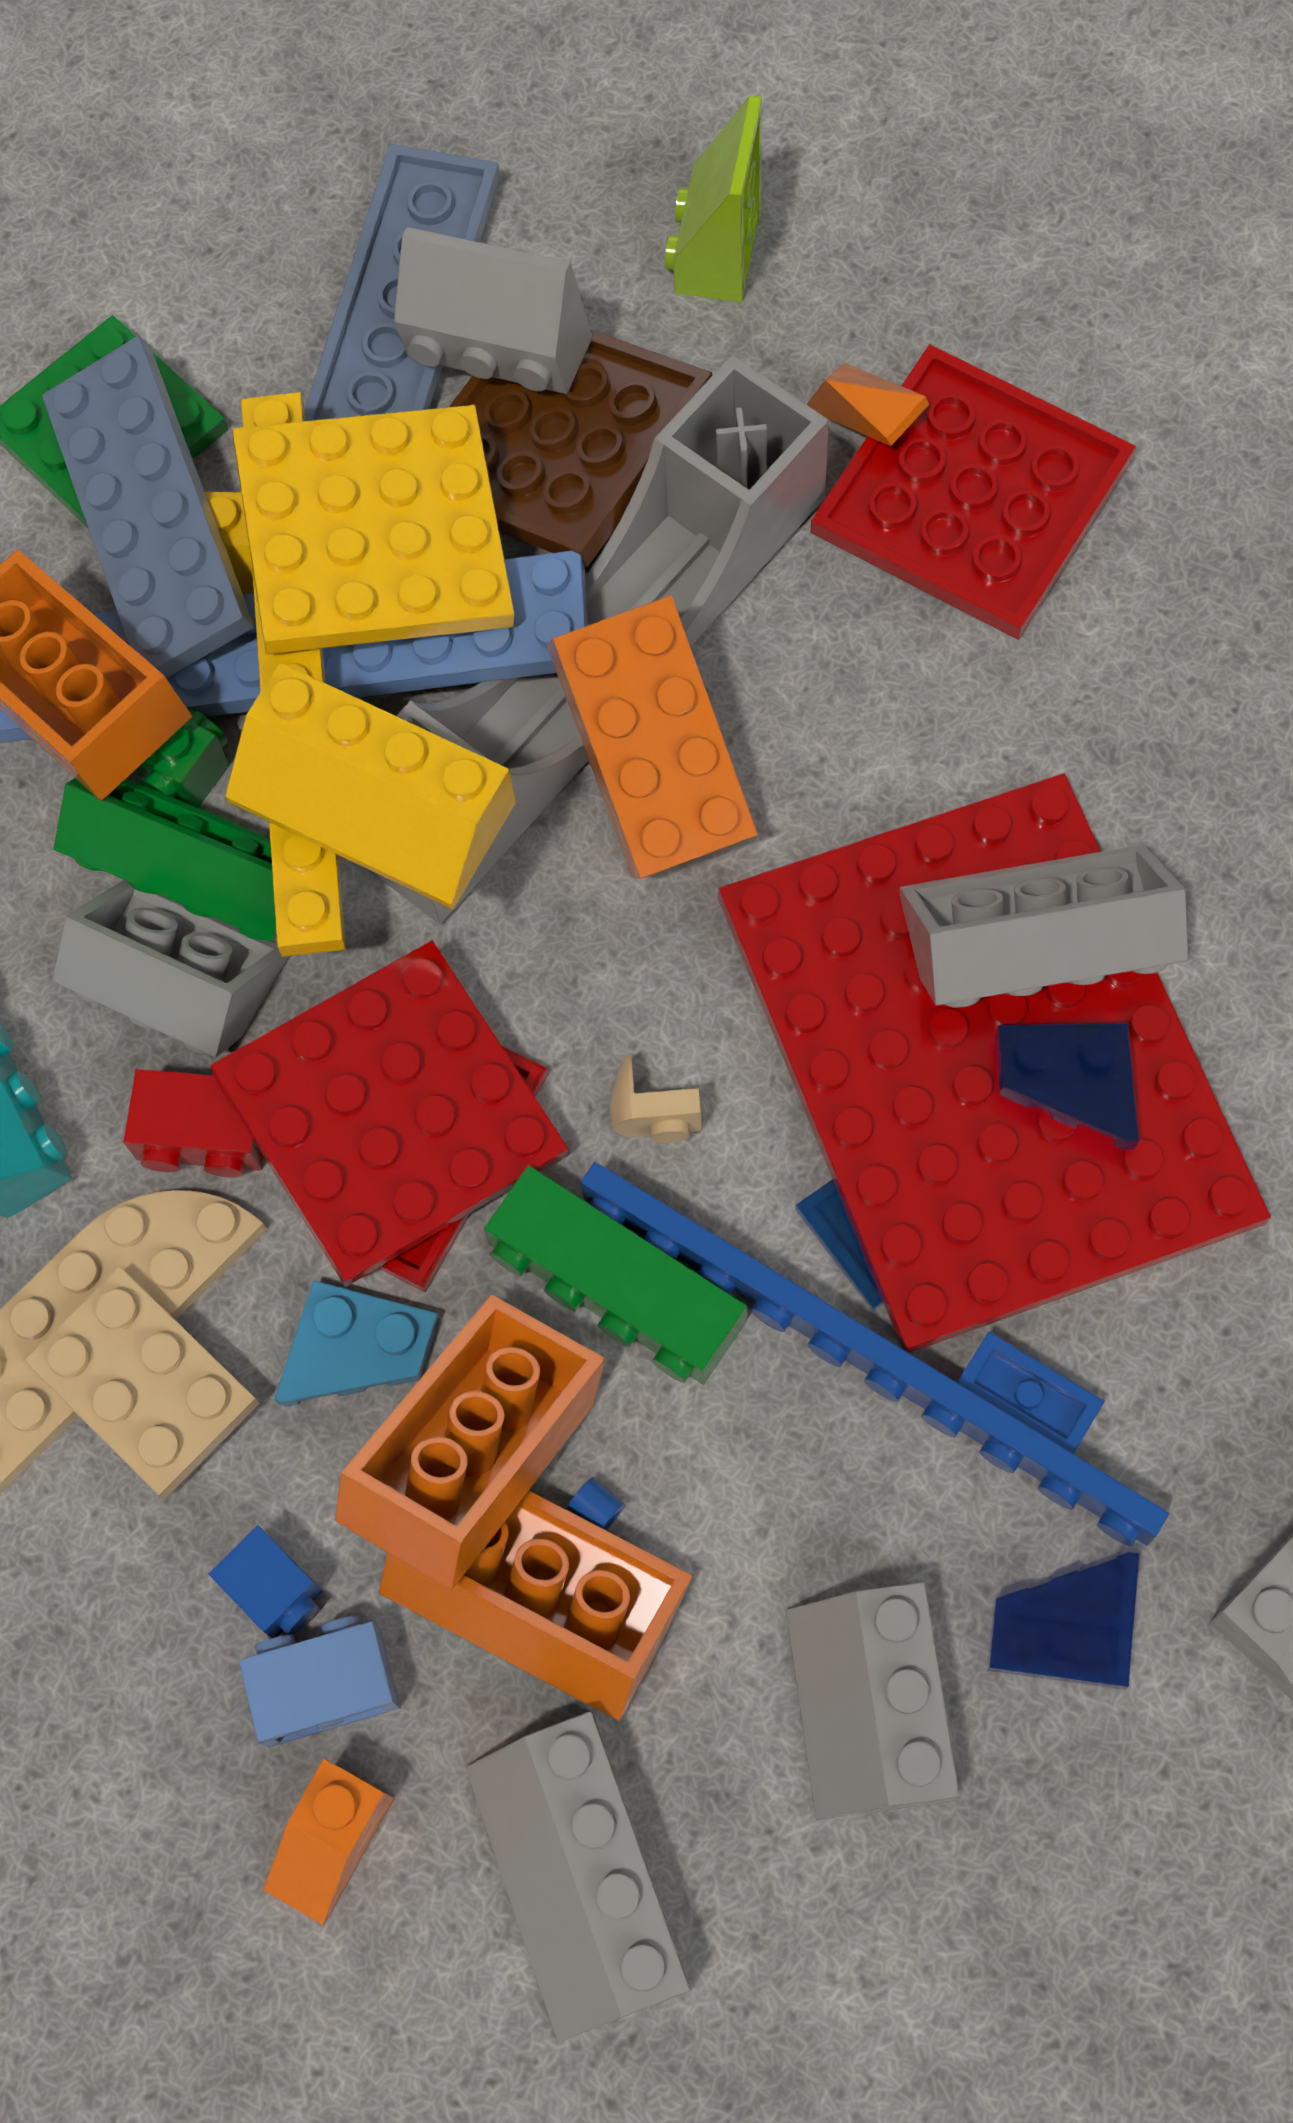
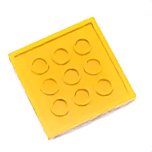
[232,405,514,654]

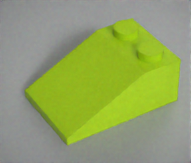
[665,95,762,302]

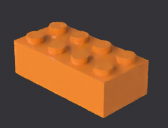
[0,549,192,801]
[546,595,758,879]
[335,1294,605,1591]

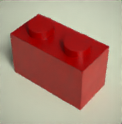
[123,1069,264,1178]

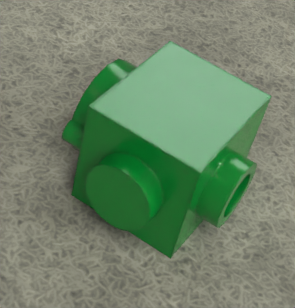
[137,710,229,808]

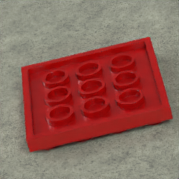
[810,344,1136,640]
[210,940,569,1287]

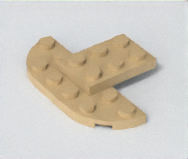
[0,1190,267,1500]

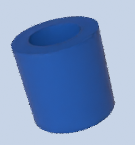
[566,1477,625,1531]

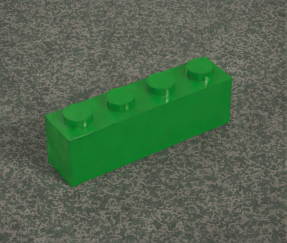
[53,778,277,942]
[483,1165,747,1385]

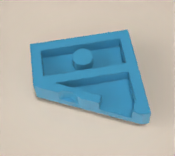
[274,1280,440,1407]

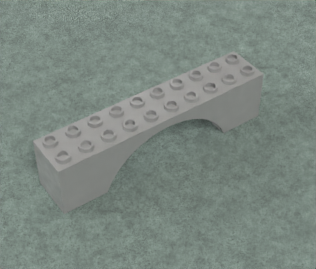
[368,355,829,925]

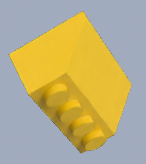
[225,662,516,910]

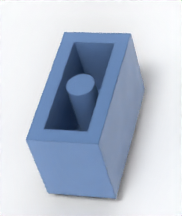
[239,1615,401,1748]

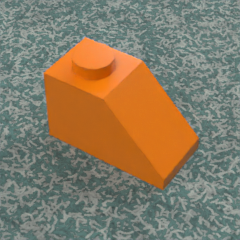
[263,1758,394,1925]

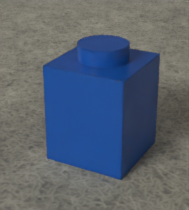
[208,1525,323,1638]

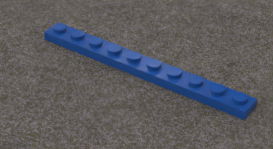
[580,1161,1170,1546]

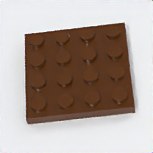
[449,329,713,567]

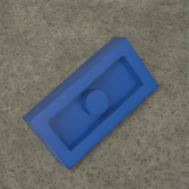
[957,1331,1105,1454]

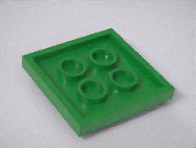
[0,315,228,528]

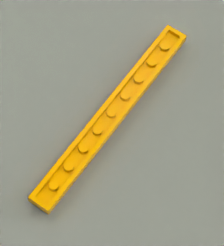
[241,392,346,957]

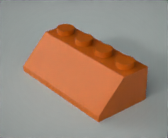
[379,1491,693,1721]

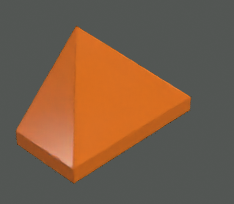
[807,363,929,446]

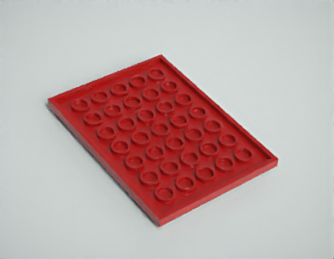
[718,773,1271,1353]

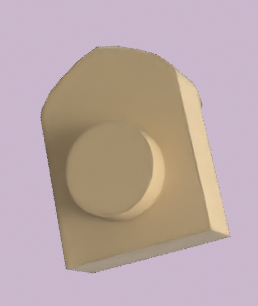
[610,1054,702,1143]

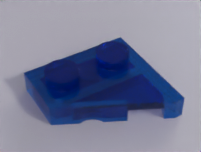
[995,1023,1139,1150]
[987,1552,1139,1690]

